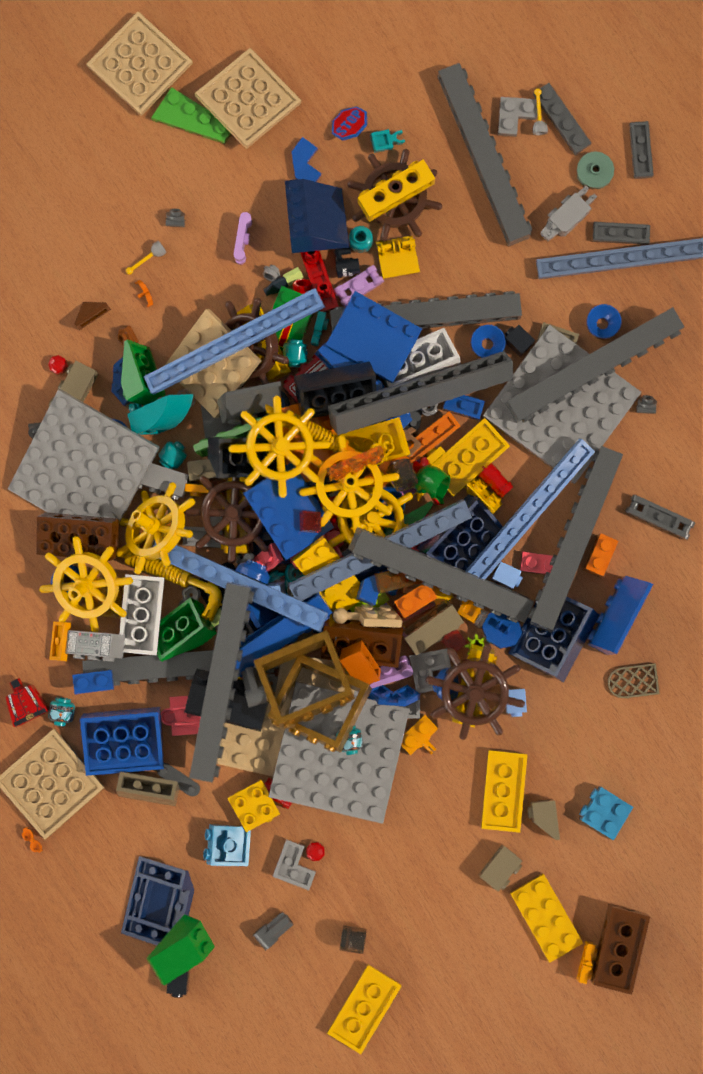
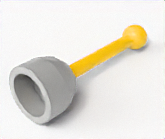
[533,88,548,135]
[126,240,167,275]

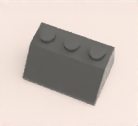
[217,381,281,425]

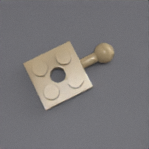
[333,604,402,627]

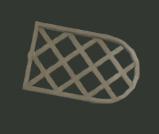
[607,663,660,699]

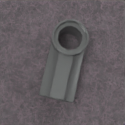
[241,667,268,707]
[253,912,294,951]

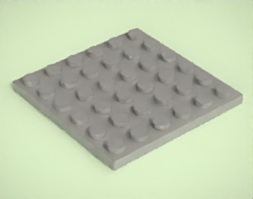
[482,325,641,484]
[8,389,160,541]
[269,682,410,824]

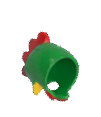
[405,457,451,506]

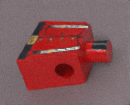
[6,678,49,727]

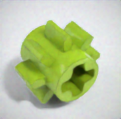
[464,634,485,655]

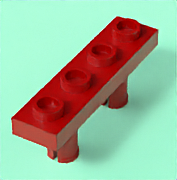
[300,251,339,312]

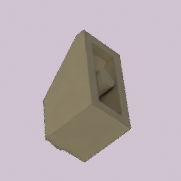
[527,799,560,840]

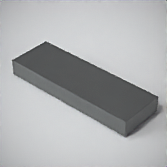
[629,121,654,179]
[592,222,650,245]

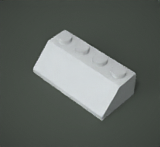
[383,328,461,388]
[119,574,164,655]

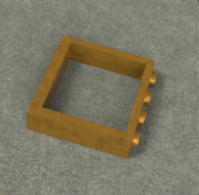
[254,630,355,729]
[268,655,372,753]

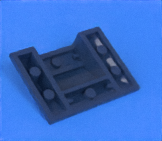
[121,856,195,945]

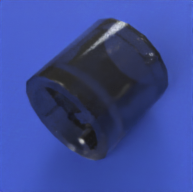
[386,459,419,492]
[339,925,367,954]

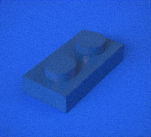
[443,395,485,420]
[72,670,114,694]

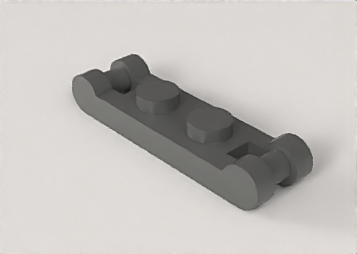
[625,495,695,541]

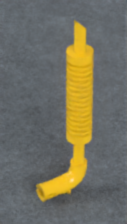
[265,404,395,465]
[118,548,222,621]

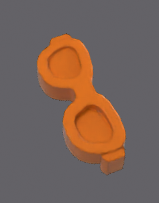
[135,280,153,307]
[22,827,43,853]

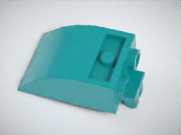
[127,394,194,435]

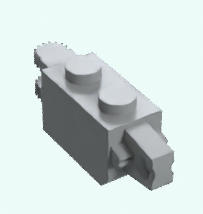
[540,186,597,242]

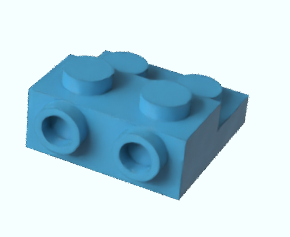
[579,786,633,841]
[203,824,251,867]

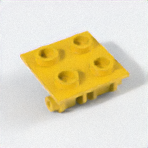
[376,236,420,279]
[465,478,502,514]
[228,780,280,832]

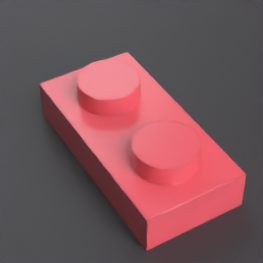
[252,543,283,573]
[520,552,553,575]

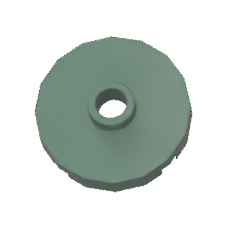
[577,151,614,189]

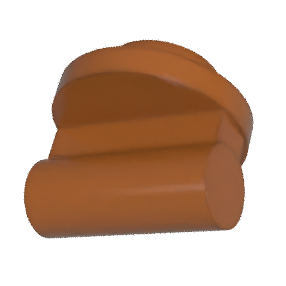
[117,325,139,346]

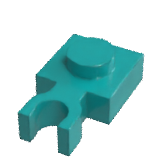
[370,129,405,153]
[311,311,329,347]

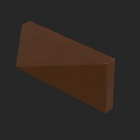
[74,302,111,331]

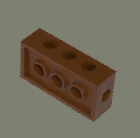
[36,512,119,561]
[321,614,404,668]
[590,904,650,995]

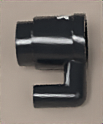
[334,247,360,278]

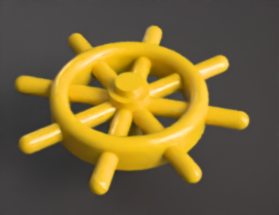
[229,396,330,498]
[299,435,399,533]
[322,472,413,547]
[116,482,195,574]
[39,536,133,632]

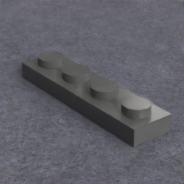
[533,83,591,155]

